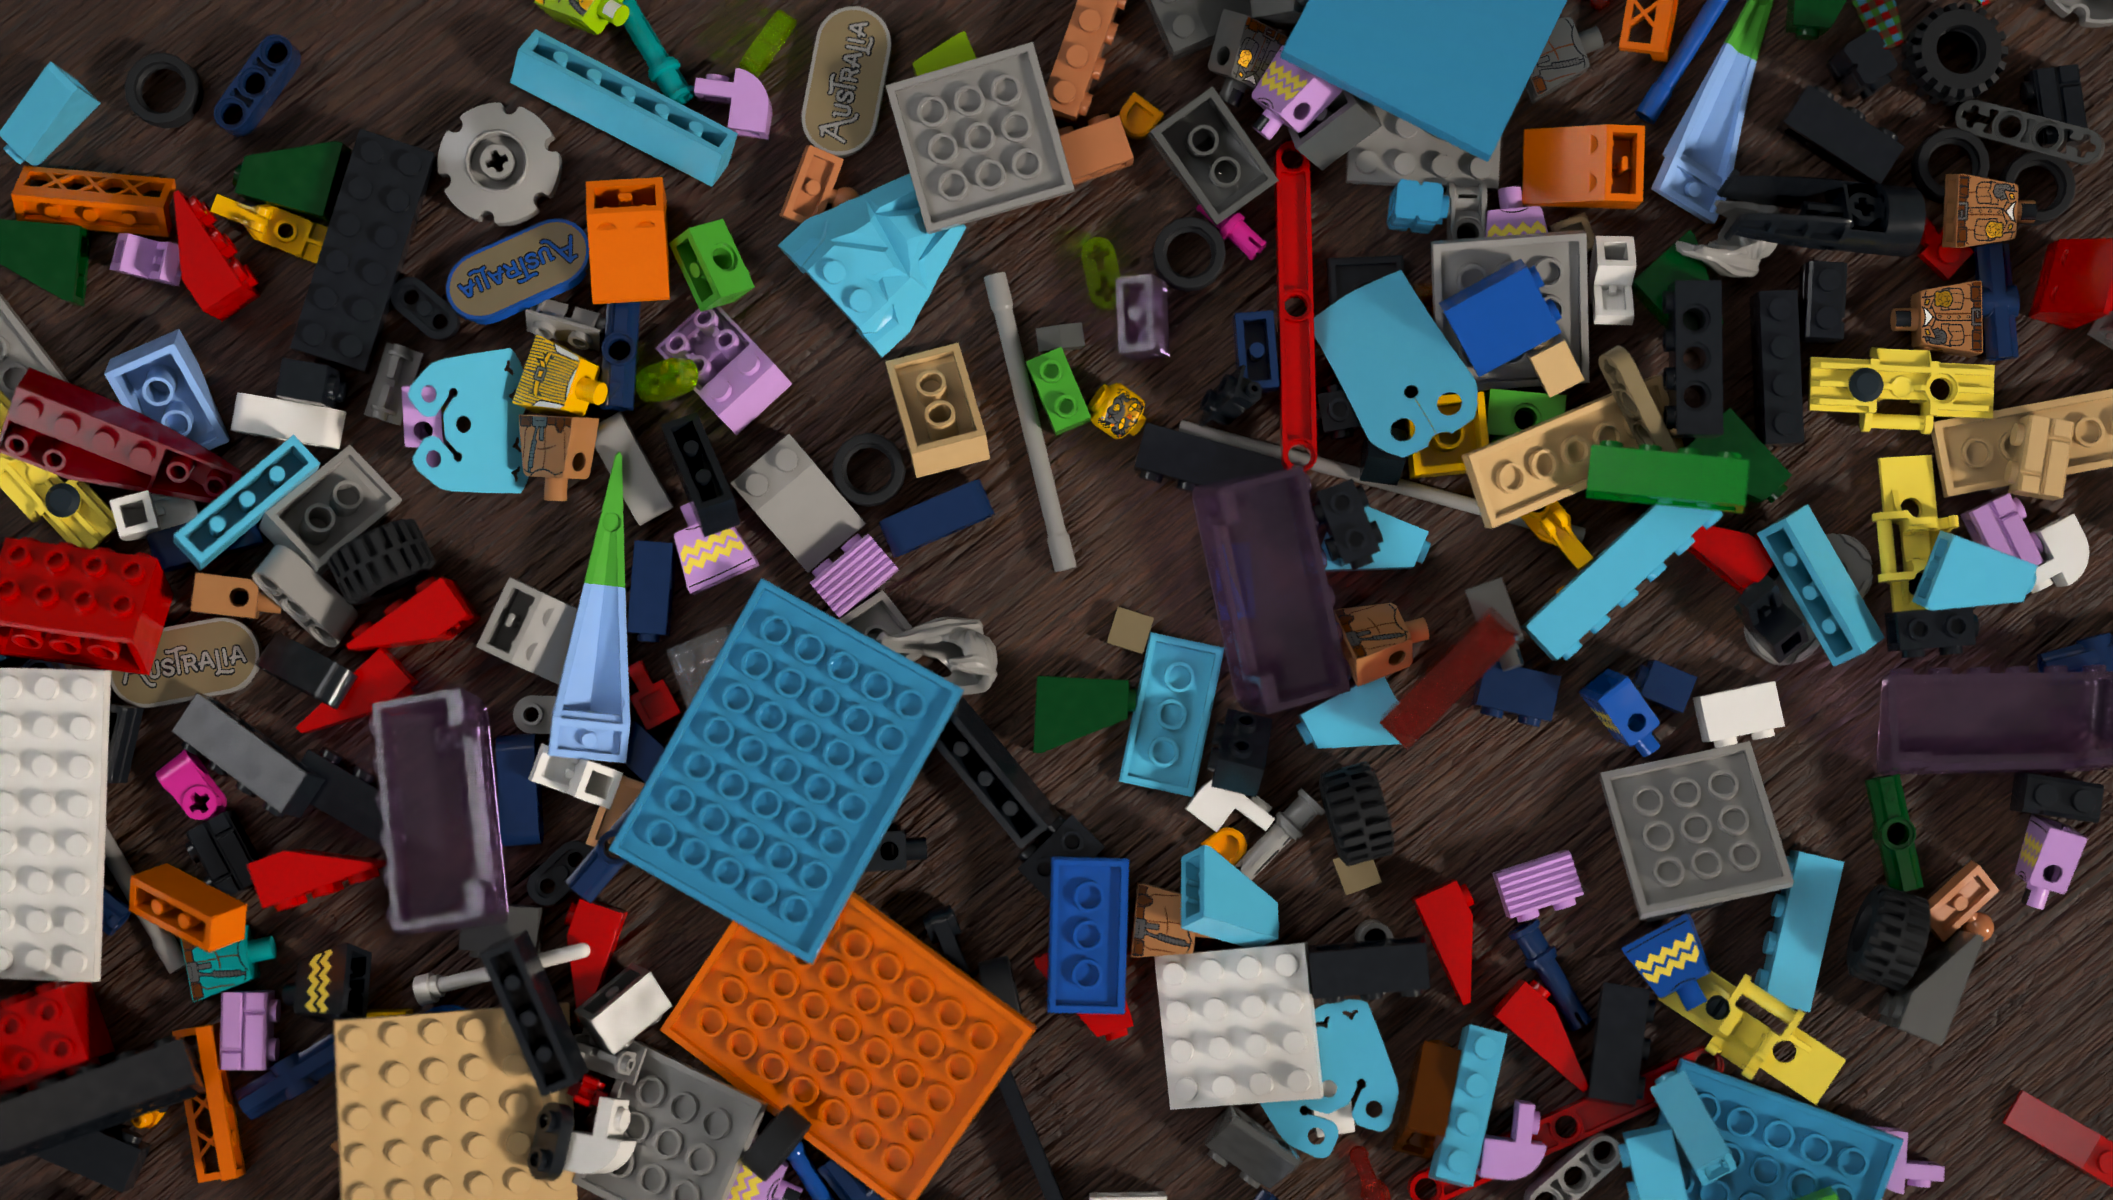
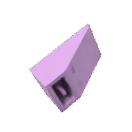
[655,306,792,436]

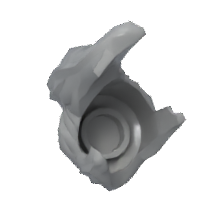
[1675,200,1779,278]
[876,617,998,695]

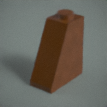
[1392,1040,1462,1159]

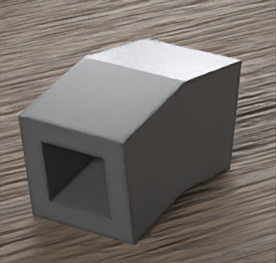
[1035,322,1085,354]

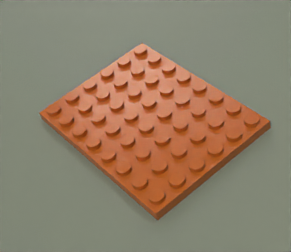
[660,892,1037,1200]

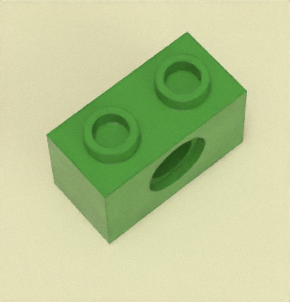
[669,219,755,312]
[1026,347,1091,436]
[1485,388,1566,443]

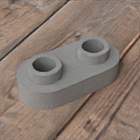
[513,695,556,734]

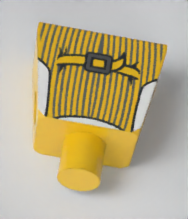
[512,335,608,417]

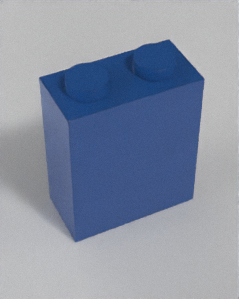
[1439,258,1562,377]

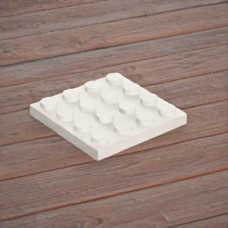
[1154,942,1324,1110]

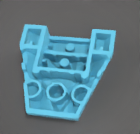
[778,173,966,358]

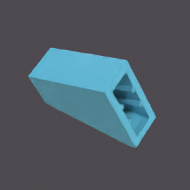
[0,62,101,167]
[1312,507,1431,572]
[1912,530,2038,610]
[1296,676,1418,749]
[1181,845,1280,947]
[1650,1070,1738,1186]

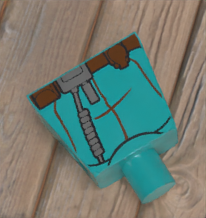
[180,924,277,1002]

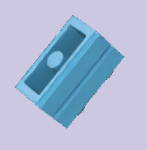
[1387,179,1449,234]

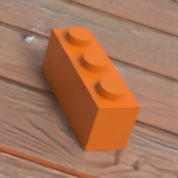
[129,863,247,953]

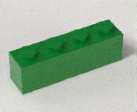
[1586,440,1750,514]

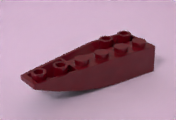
[0,367,243,503]

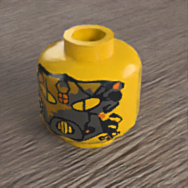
[1088,383,1146,440]

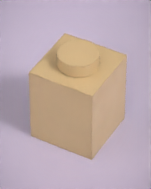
[1525,334,1584,398]

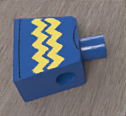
[1578,669,1661,757]
[1621,913,1711,1012]

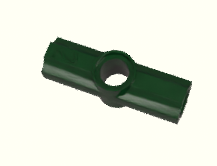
[1865,774,1924,892]

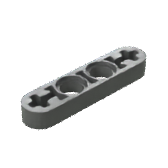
[1955,99,2105,165]

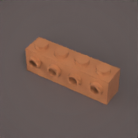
[1046,0,1128,126]

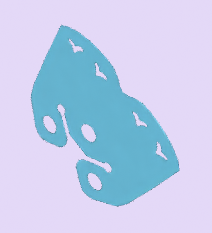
[408,348,529,494]
[1260,999,1399,1158]

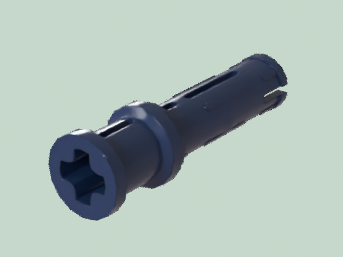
[1508,917,1592,1031]

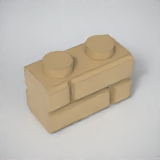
[2004,415,2075,501]

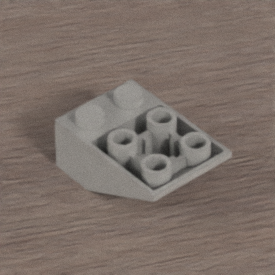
[476,577,578,685]

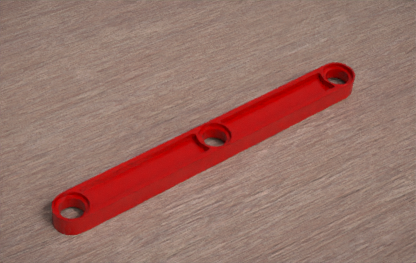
[1274,141,1317,475]
[1407,1046,1725,1200]

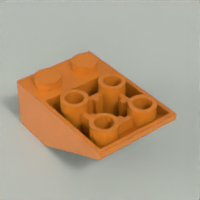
[1522,124,1645,209]
[586,177,670,304]

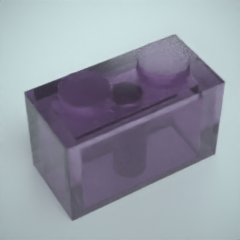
[1115,274,1170,361]

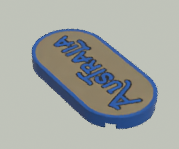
[446,219,590,325]

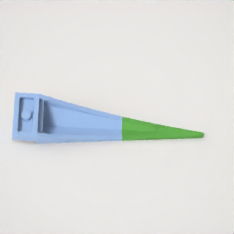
[1651,0,1774,224]
[548,452,630,763]

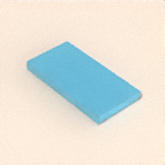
[1118,632,1225,797]

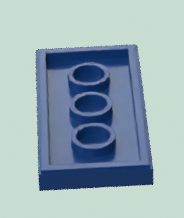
[1047,856,1129,1014]

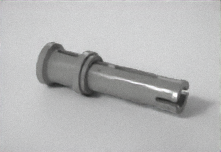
[1234,788,1326,881]

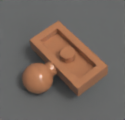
[779,145,859,225]
[1927,860,2000,942]

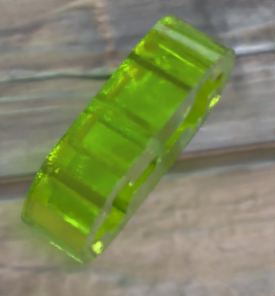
[739,9,797,77]
[1081,237,1123,310]
[636,358,698,402]

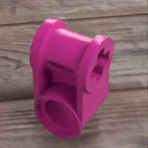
[155,749,227,821]

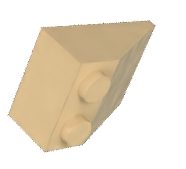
[885,343,990,478]

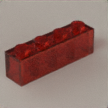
[1379,606,1519,750]

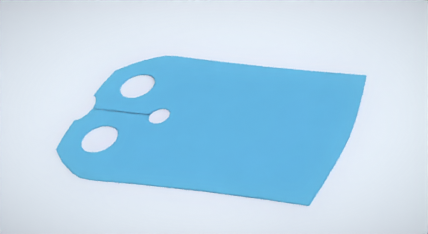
[1314,270,1478,458]

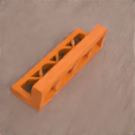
[1619,0,1679,62]
[11,166,176,237]
[172,1022,246,1183]

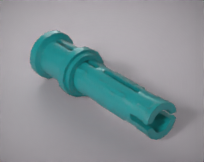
[622,0,695,105]

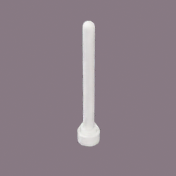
[413,943,591,1006]

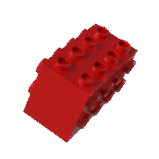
[0,537,174,675]
[0,980,115,1097]

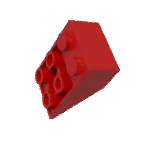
[173,190,261,321]
[2028,238,2113,329]
[346,576,481,652]
[247,848,389,912]

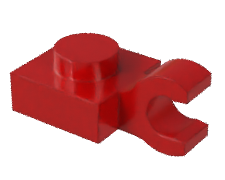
[1917,218,1974,281]
[628,660,682,730]
[566,1074,610,1107]

